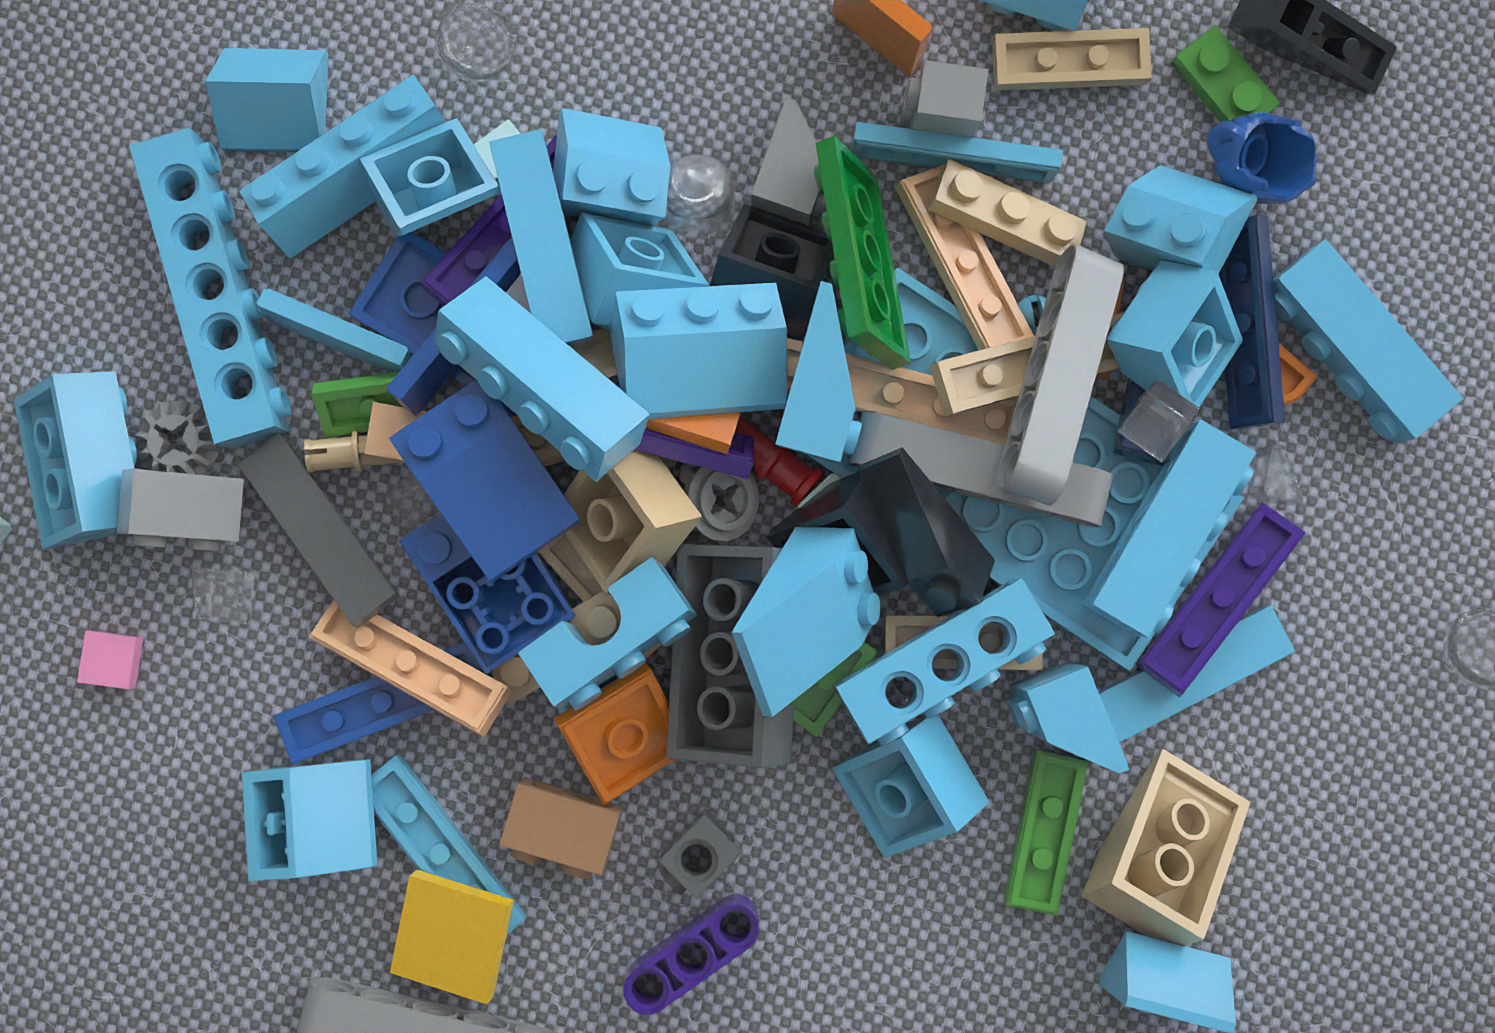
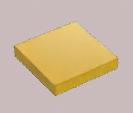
[390,870,514,1005]

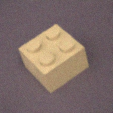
[564,449,702,595]

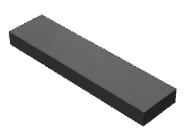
[237,433,400,628]

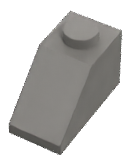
[751,97,826,226]

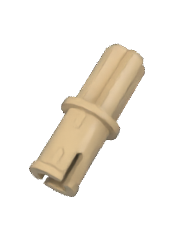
[304,431,405,473]

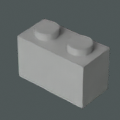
[900,60,989,138]
[117,469,244,551]

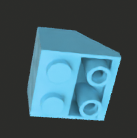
[242,759,377,881]

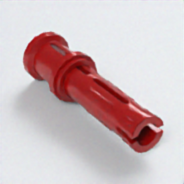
[735,416,825,508]

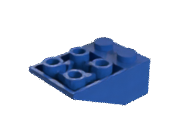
[399,513,576,674]

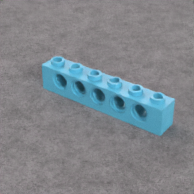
[129,128,292,449]

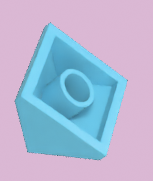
[205,48,328,153]
[1099,931,1236,1033]

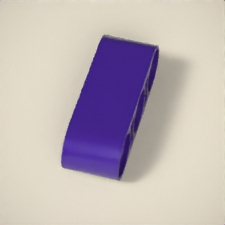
[623,894,759,1015]

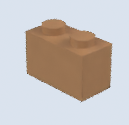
[499,777,624,879]

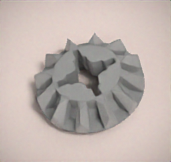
[134,400,220,475]
[683,467,759,541]

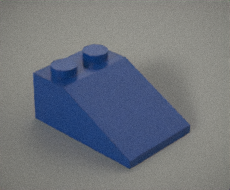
[389,380,581,583]

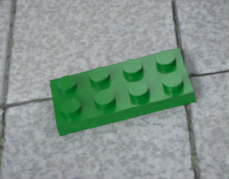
[814,135,911,370]

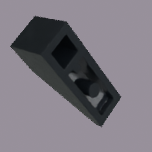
[1228,0,1397,95]
[858,447,995,617]

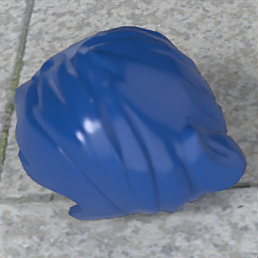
[1207,112,1318,204]

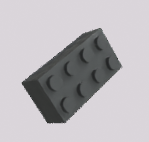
[666,544,794,768]

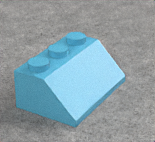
[610,283,787,419]
[14,371,137,550]

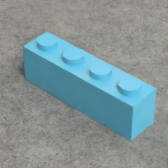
[239,74,446,259]
[1273,239,1464,444]
[434,276,650,482]
[1081,419,1257,638]

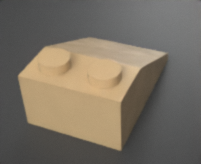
[1081,749,1250,946]

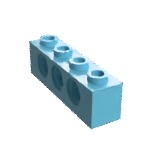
[833,578,1055,746]

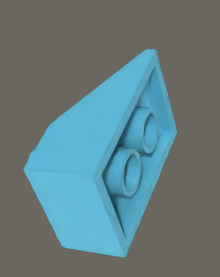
[775,281,862,463]
[731,527,880,717]

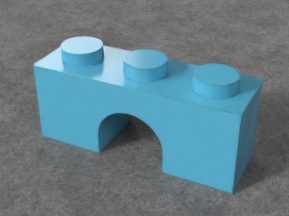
[518,557,697,711]

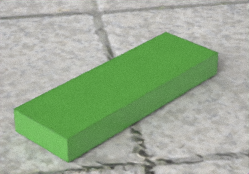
[1003,749,1089,916]

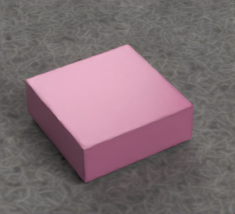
[77,630,143,689]

